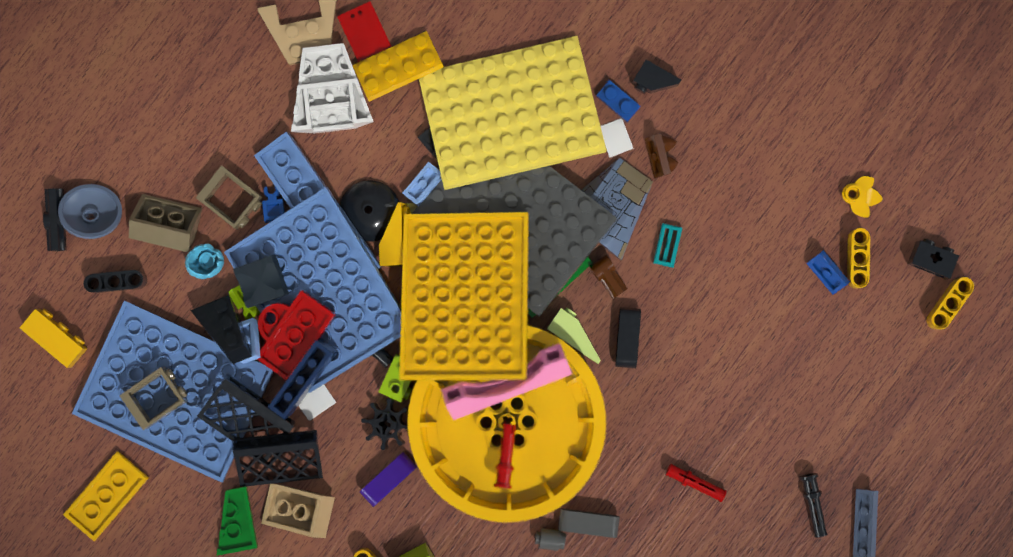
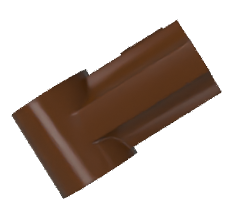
[589,255,627,299]

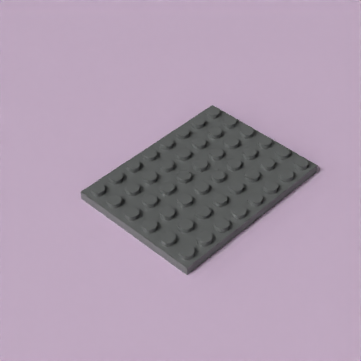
[412,166,618,316]

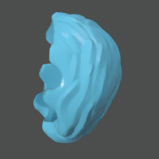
[185,243,224,279]

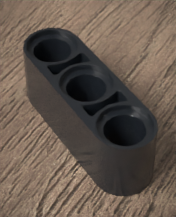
[83,270,147,293]
[615,307,641,369]

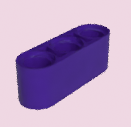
[360,451,417,507]

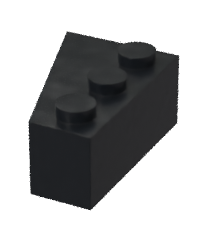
[190,295,252,364]

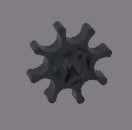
[361,398,409,450]

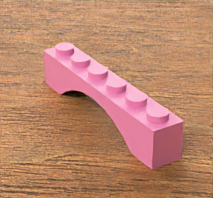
[441,343,572,420]

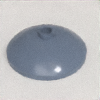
[58,184,122,239]

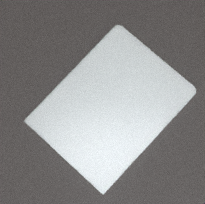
[601,119,634,157]
[299,385,336,421]

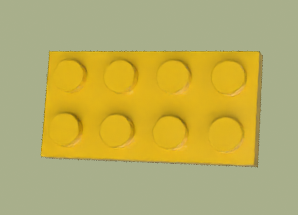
[352,31,444,102]

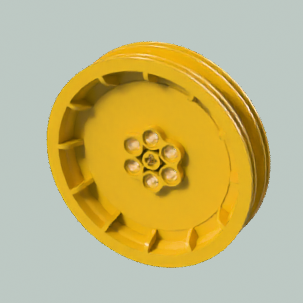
[408,326,606,522]

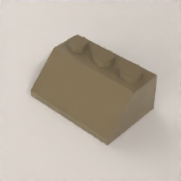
[129,194,202,253]

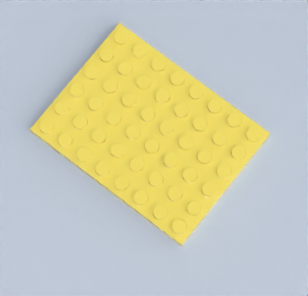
[419,36,606,190]

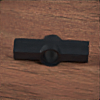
[43,188,67,251]

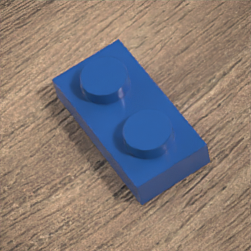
[596,80,641,122]
[806,250,850,295]

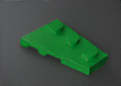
[216,486,258,556]

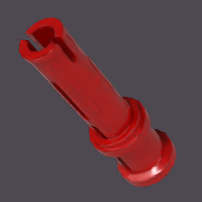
[493,424,516,489]

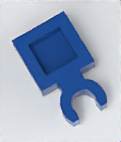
[262,187,285,223]

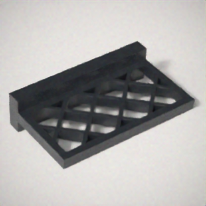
[197,374,295,461]
[233,430,323,487]

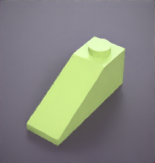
[547,307,601,364]

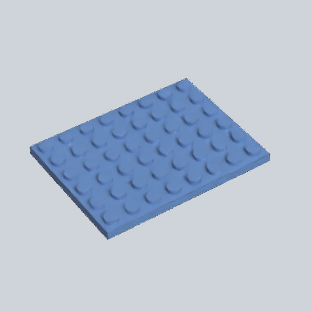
[224,187,401,393]
[72,301,274,482]

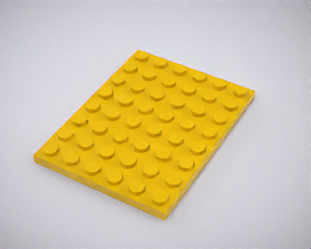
[399,212,529,380]

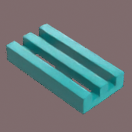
[653,223,682,268]

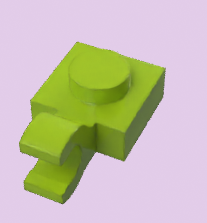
[228,285,260,320]

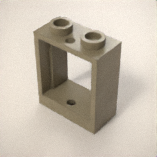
[196,165,263,230]
[120,367,188,430]

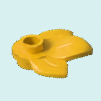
[842,176,883,218]

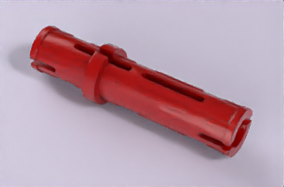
[665,464,727,502]

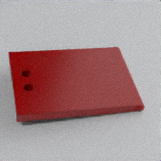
[337,1,393,62]

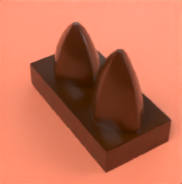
[645,133,678,179]

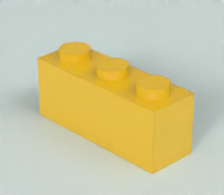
[20,309,88,368]

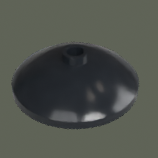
[340,180,399,242]

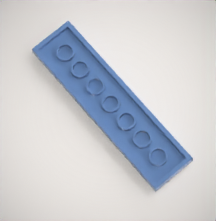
[254,131,382,269]

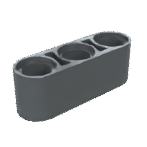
[558,509,620,538]

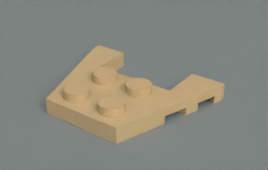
[258,0,337,65]

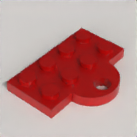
[257,290,336,381]

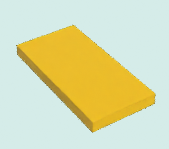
[63,451,149,541]

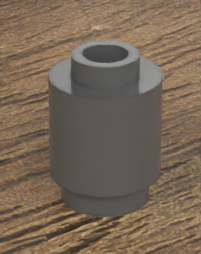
[535,528,566,551]

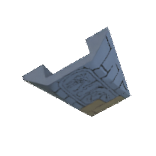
[581,158,653,260]

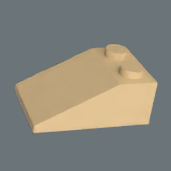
[261,483,335,538]

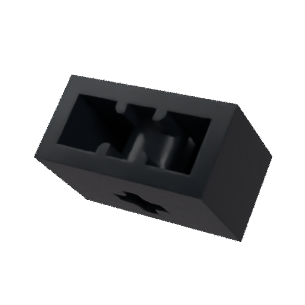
[907,239,960,279]

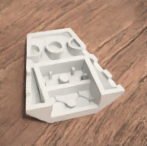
[291,43,373,133]

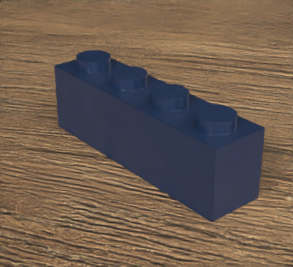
[268,338,338,420]

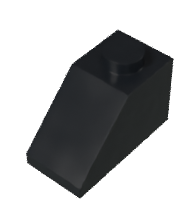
[632,59,681,94]

